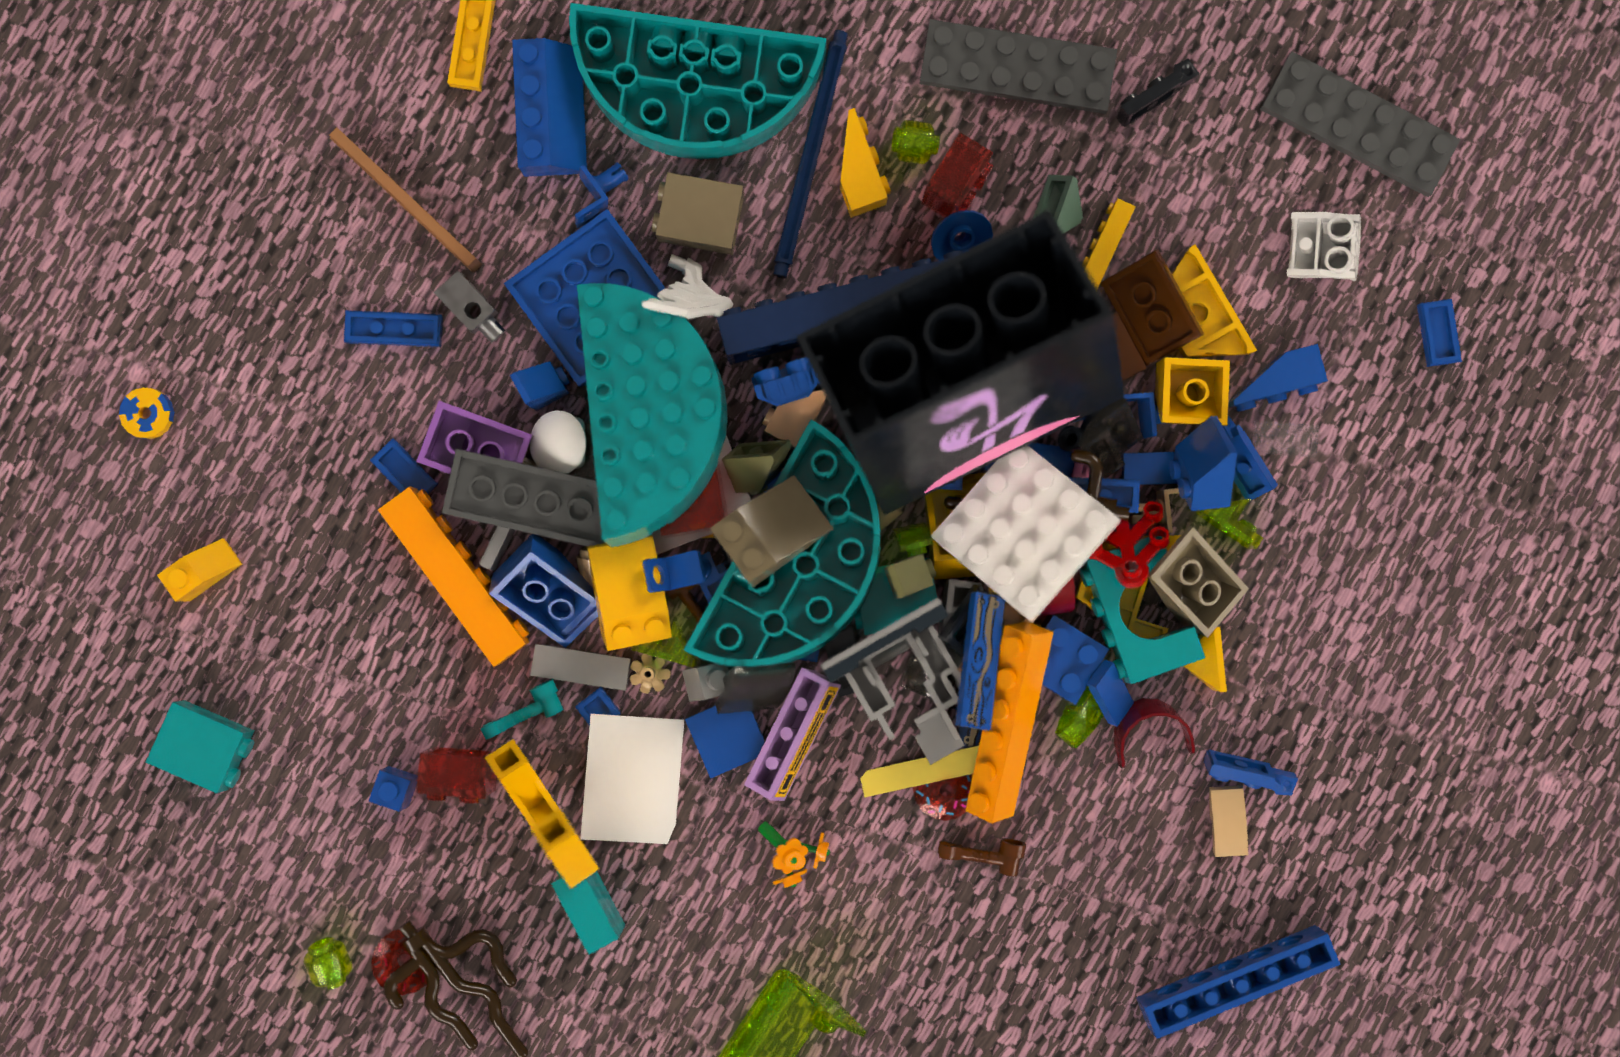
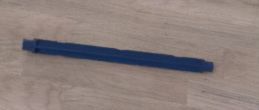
[773,30,848,279]

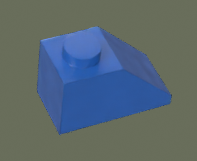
[510,361,571,411]

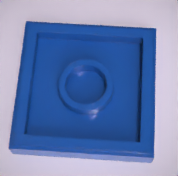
[685,693,765,779]

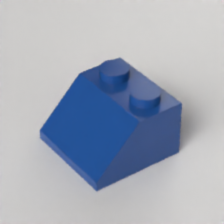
[1169,416,1237,511]

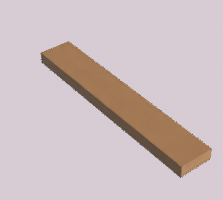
[329,127,482,273]

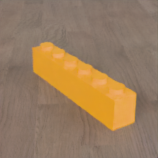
[378,487,530,667]
[965,622,1054,824]

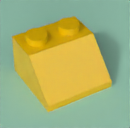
[1155,357,1230,426]

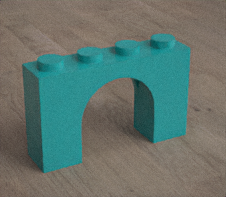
[1079,536,1206,684]

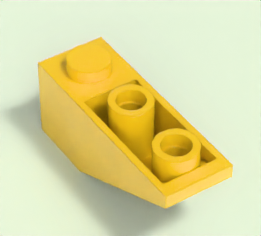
[840,108,891,217]

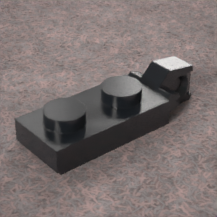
[1117,59,1200,127]

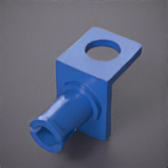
[575,162,628,228]
[1114,392,1169,439]
[643,550,711,593]

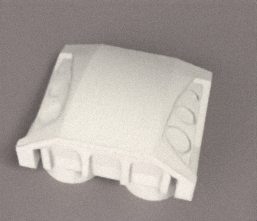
[1287,212,1361,281]

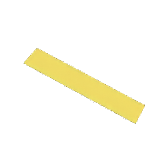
[860,746,979,797]

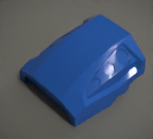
[751,357,819,406]

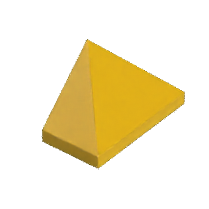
[1184,626,1227,692]

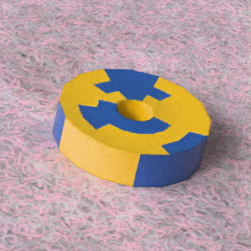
[119,387,174,439]

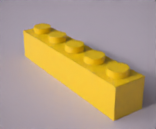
[1082,198,1136,288]

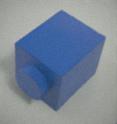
[369,766,419,812]

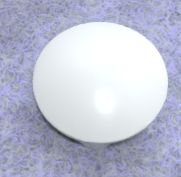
[530,411,587,474]

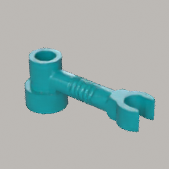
[480,679,564,740]

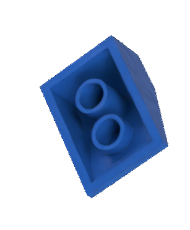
[489,534,598,648]

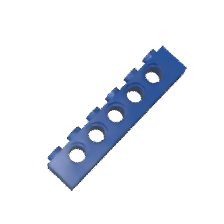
[1136,925,1341,1039]

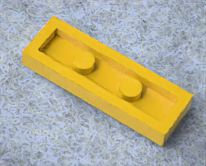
[447,0,496,91]

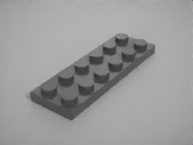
[919,19,1117,114]
[1260,51,1461,197]
[442,449,605,546]

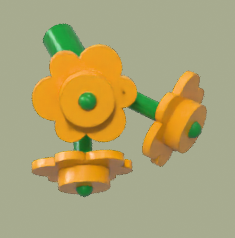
[758,821,830,888]

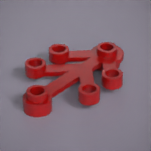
[1089,501,1170,589]

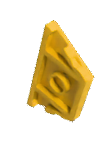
[1172,244,1257,358]

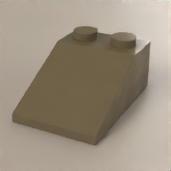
[710,476,833,587]
[1148,526,1249,638]

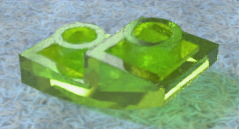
[892,522,933,557]
[1055,686,1104,748]

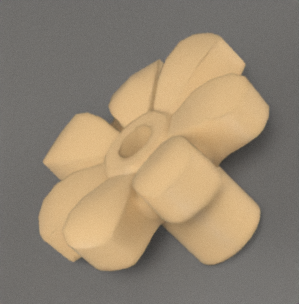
[630,653,671,694]

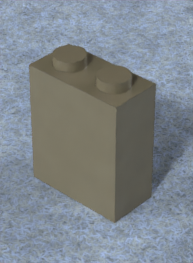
[652,172,745,255]

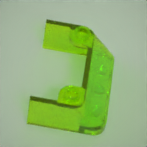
[718,969,867,1057]

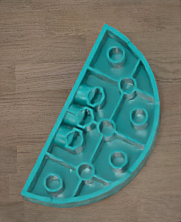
[569,3,827,159]
[577,283,728,547]
[684,419,881,669]

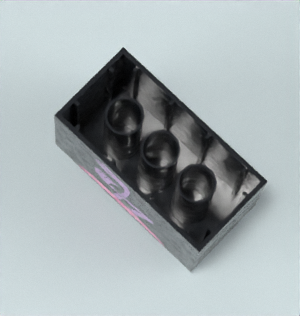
[796,210,1125,515]

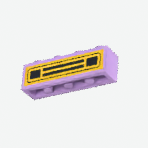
[744,667,841,801]

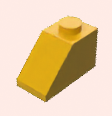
[157,538,242,602]

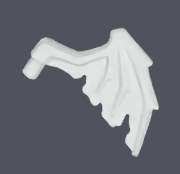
[642,254,733,319]

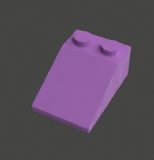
[416,401,533,474]

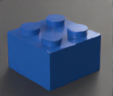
[1040,615,1109,705]

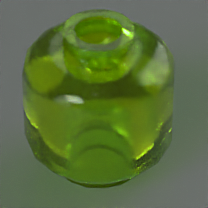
[891,120,940,164]
[303,937,353,989]

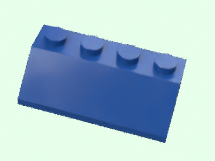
[512,38,587,177]

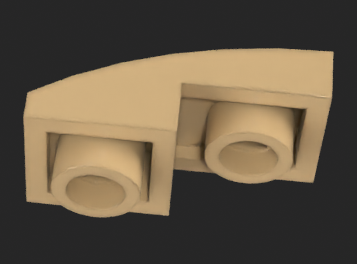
[1209,785,1248,857]

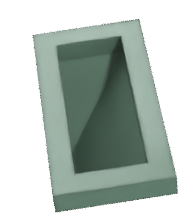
[1033,174,1083,233]

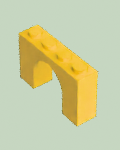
[485,739,599,888]

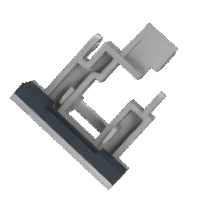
[820,598,965,765]

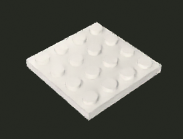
[930,445,1120,623]

